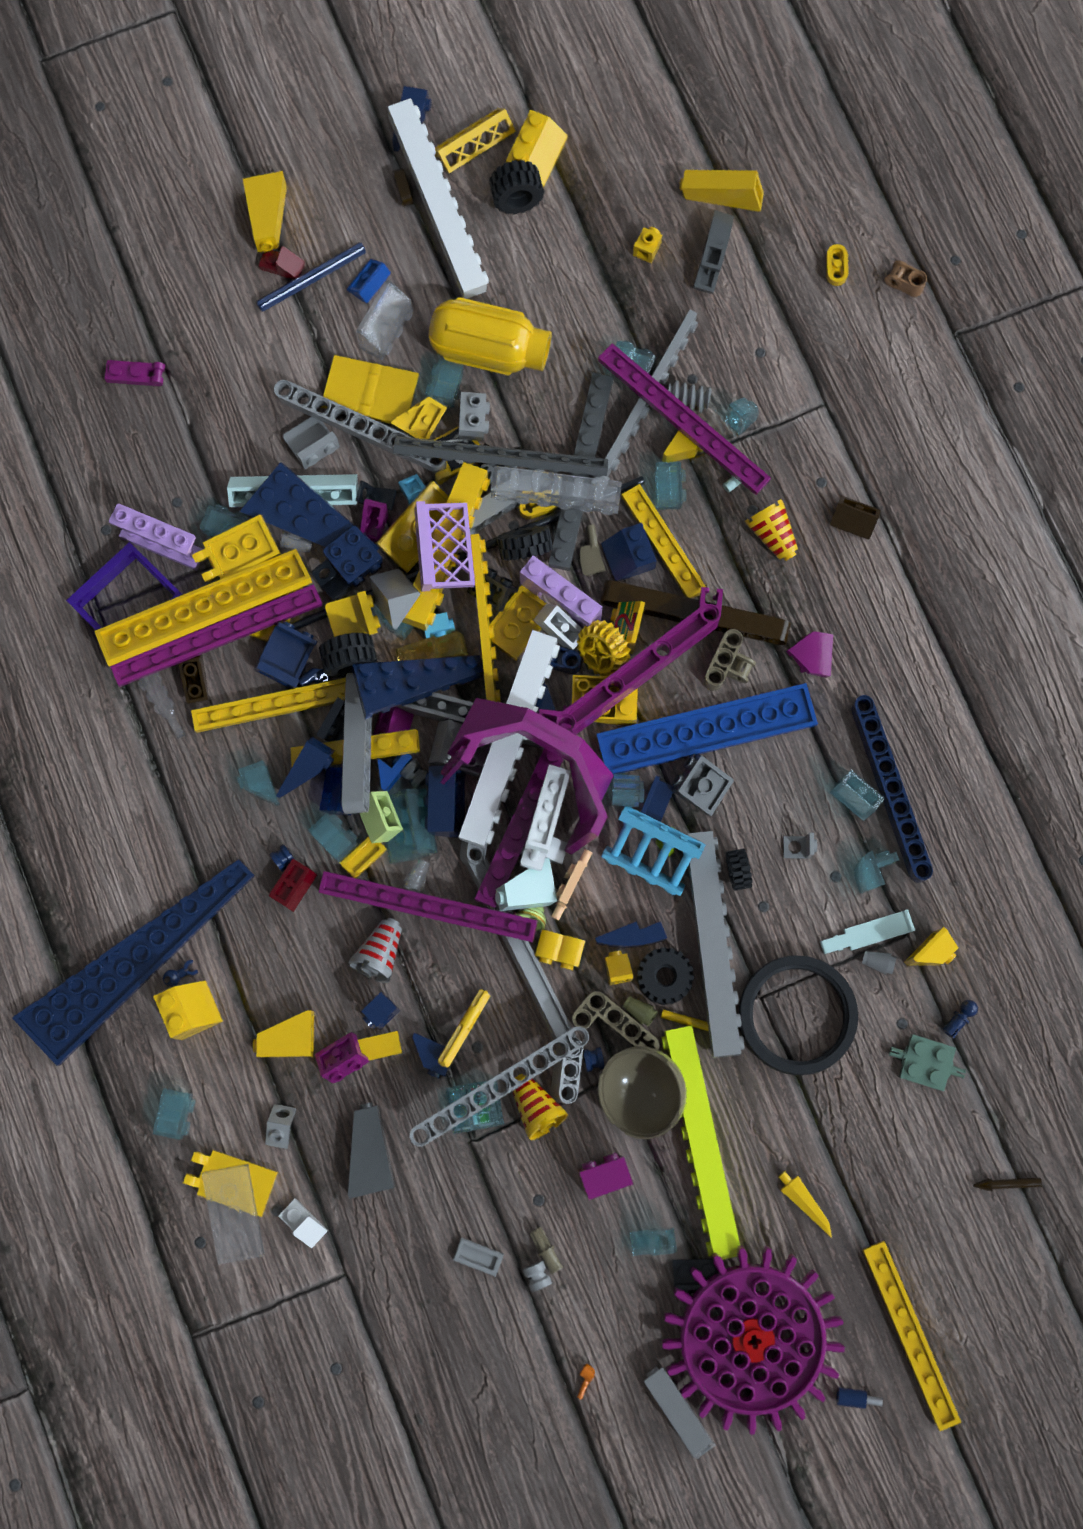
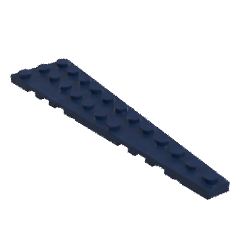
[12,859,255,1066]

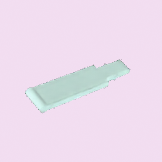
[820,910,915,954]

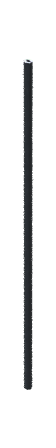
[291,476,645,630]

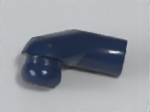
[299,668,330,687]

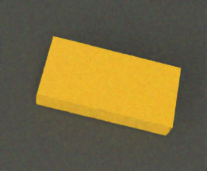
[340,836,387,878]
[358,1031,402,1061]

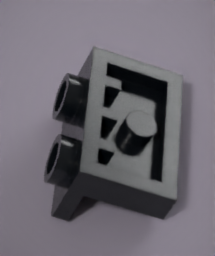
[467,568,519,612]
[316,697,345,742]
[672,1258,718,1294]

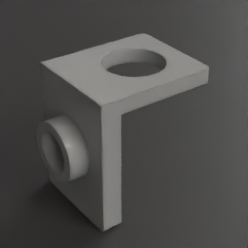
[783,833,817,859]
[265,1104,296,1149]

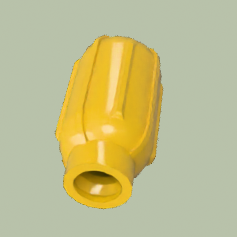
[429,297,552,375]

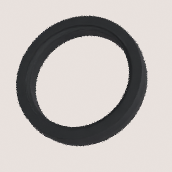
[739,955,858,1075]

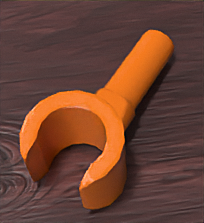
[577,1364,595,1400]

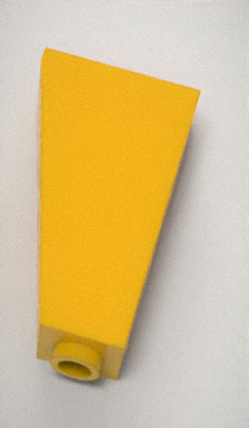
[680,170,764,212]
[243,171,287,252]

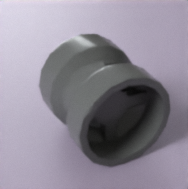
[400,759,429,790]

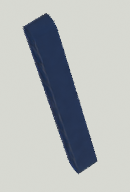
[851,695,933,883]

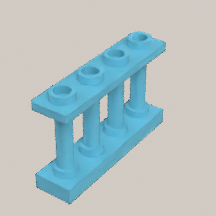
[601,805,706,896]

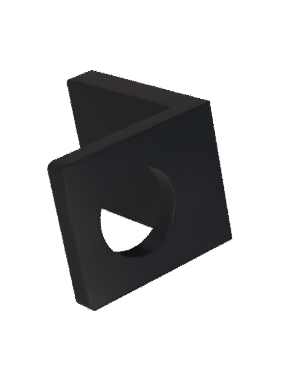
[356,481,397,511]
[311,559,351,601]

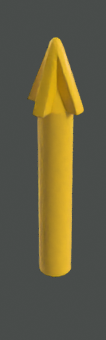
[661,1009,709,1032]

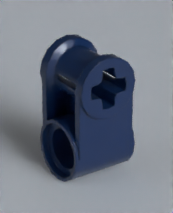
[550,645,581,674]

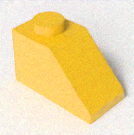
[662,430,703,463]
[605,950,633,985]

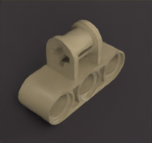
[704,629,756,691]

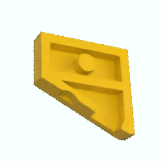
[390,396,447,440]

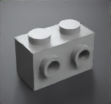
[458,392,490,441]

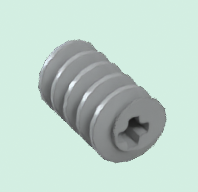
[668,380,711,413]

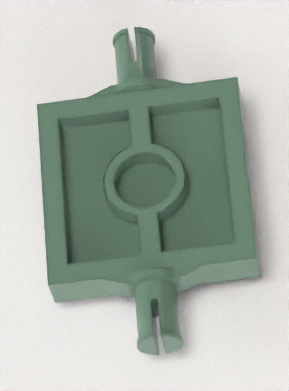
[889,1034,966,1091]

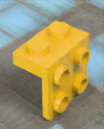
[325,591,381,637]

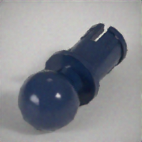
[942,1000,978,1039]

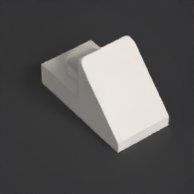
[279,1198,328,1248]

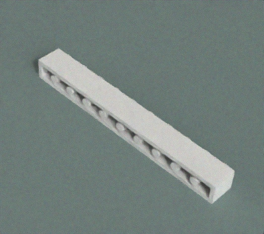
[388,98,489,299]
[459,630,560,848]

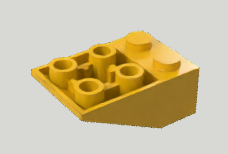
[571,675,638,726]

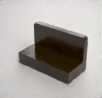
[830,495,881,540]

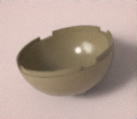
[598,1046,687,1139]

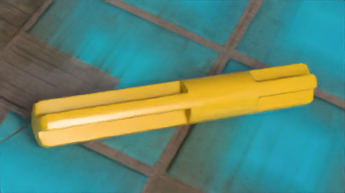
[438,989,490,1068]

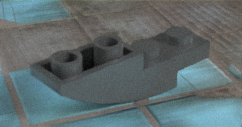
[693,210,734,294]

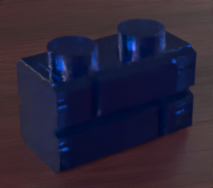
[319,767,351,815]

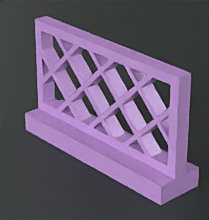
[414,501,475,592]

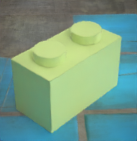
[359,791,403,843]

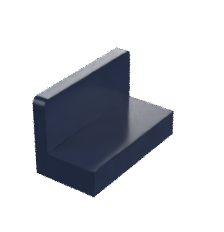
[641,776,674,822]

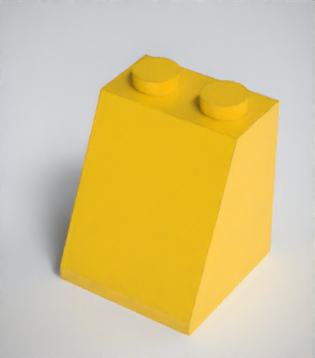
[153,980,223,1040]

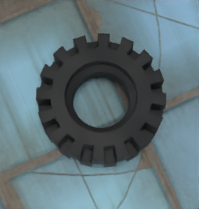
[726,848,753,891]

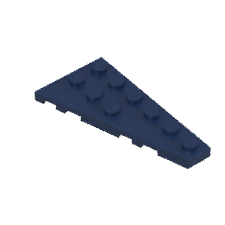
[240,462,380,550]
[352,655,484,720]

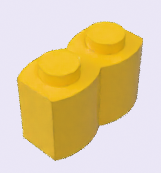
[535,930,585,971]

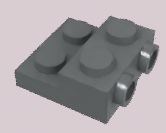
[672,755,734,816]

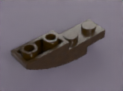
[179,632,209,704]

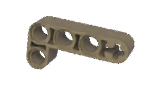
[572,991,659,1050]

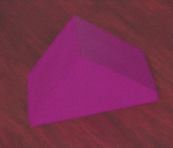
[361,499,389,542]

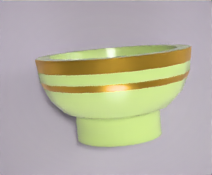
[516,907,546,931]

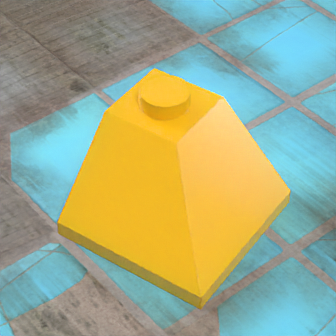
[904,927,958,966]

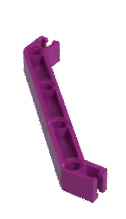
[539,587,723,735]

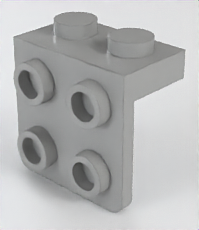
[283,417,340,469]

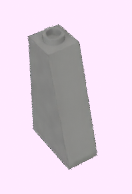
[644,1367,716,1459]

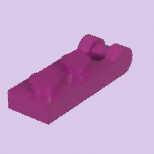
[105,360,165,386]

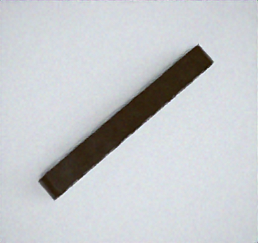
[600,580,791,645]

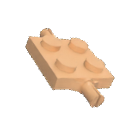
[551,849,593,921]

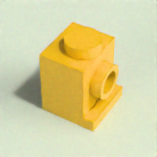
[633,227,662,263]

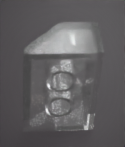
[356,280,413,360]

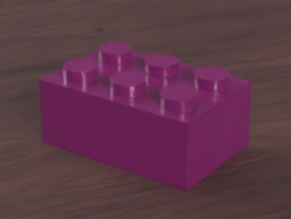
[579,1152,633,1200]

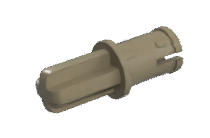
[530,1227,563,1274]

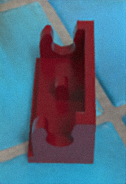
[268,859,317,912]

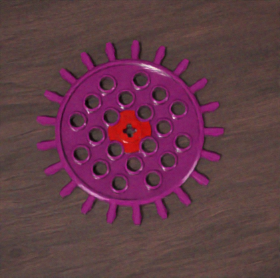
[661,1245,845,1435]

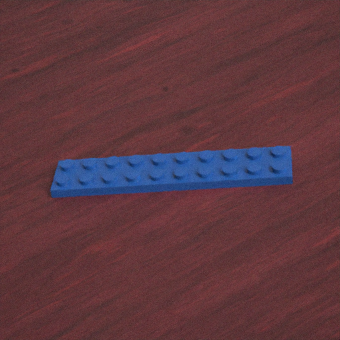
[596,683,818,775]

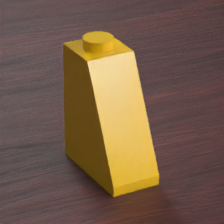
[253,1010,314,1058]

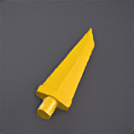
[778,1171,832,1238]

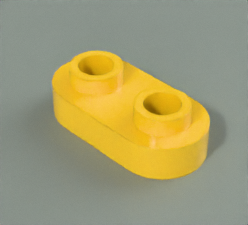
[826,244,848,286]

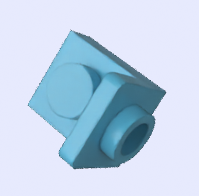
[398,474,425,505]

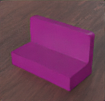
[373,706,414,735]

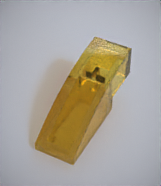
[396,631,468,661]

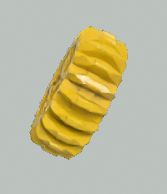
[576,620,631,676]

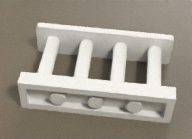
[520,765,571,871]

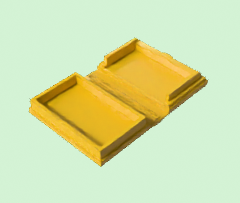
[321,355,419,424]

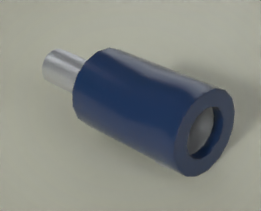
[836,1387,883,1409]

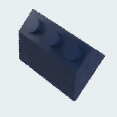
[425,766,466,838]

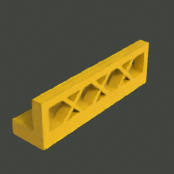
[434,108,516,173]

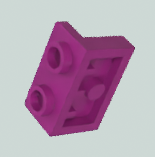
[315,1032,369,1083]

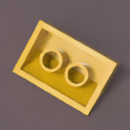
[506,109,568,188]

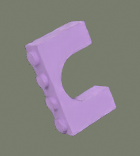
[520,556,603,629]

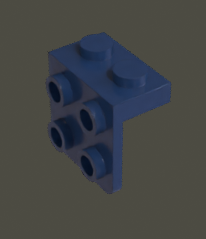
[323,526,383,588]

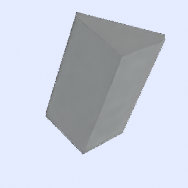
[369,569,420,629]

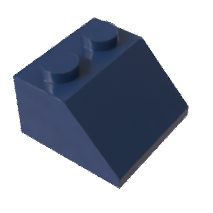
[601,522,657,582]

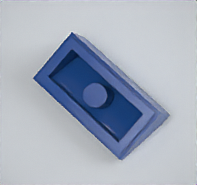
[346,259,391,303]

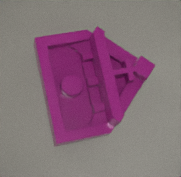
[786,631,833,678]

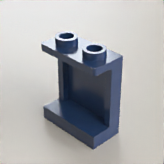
[254,621,318,689]

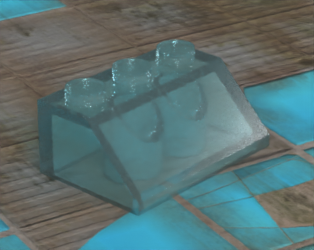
[386,789,438,864]

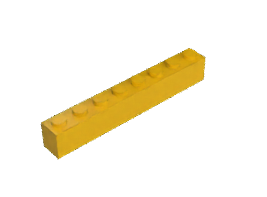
[402,462,490,631]

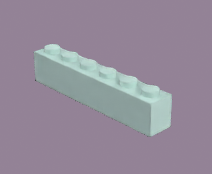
[227,474,358,507]

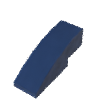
[595,921,667,948]

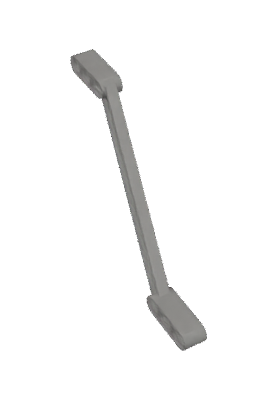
[460,805,583,1104]

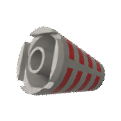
[348,918,402,983]

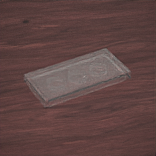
[202,1164,265,1265]

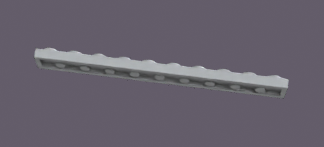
[591,310,698,494]

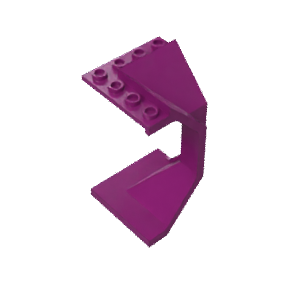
[440,698,614,855]

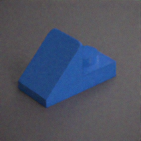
[378,754,413,792]

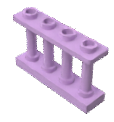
[109,504,203,571]

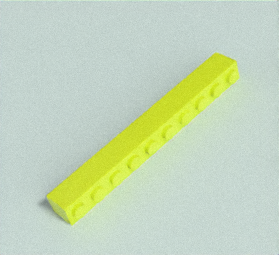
[661,1026,740,1260]

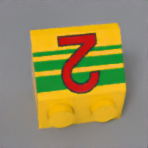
[610,601,645,654]

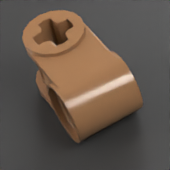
[884,260,927,297]

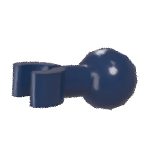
[162,960,199,987]

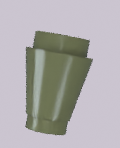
[623,996,658,1026]

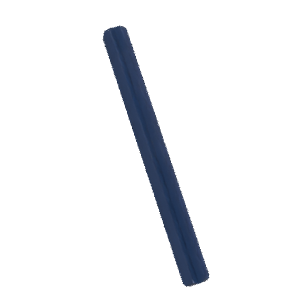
[257,242,366,312]

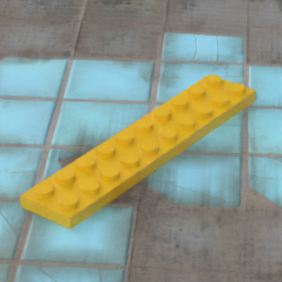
[94,549,312,667]

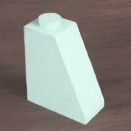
[495,858,557,911]

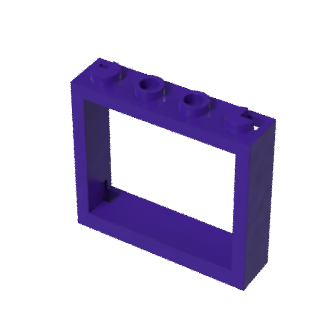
[66,542,182,630]

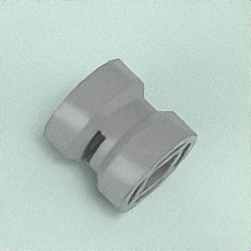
[522,1261,552,1292]

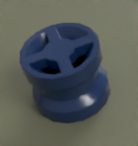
[269,844,295,872]
[583,1047,605,1072]

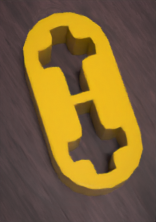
[519,491,558,520]

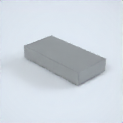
[453,1237,504,1277]

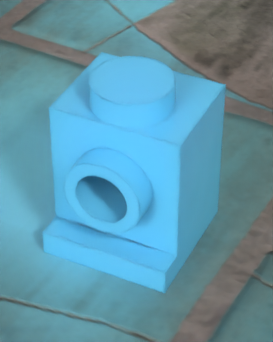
[424,612,455,644]

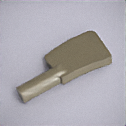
[580,525,606,576]

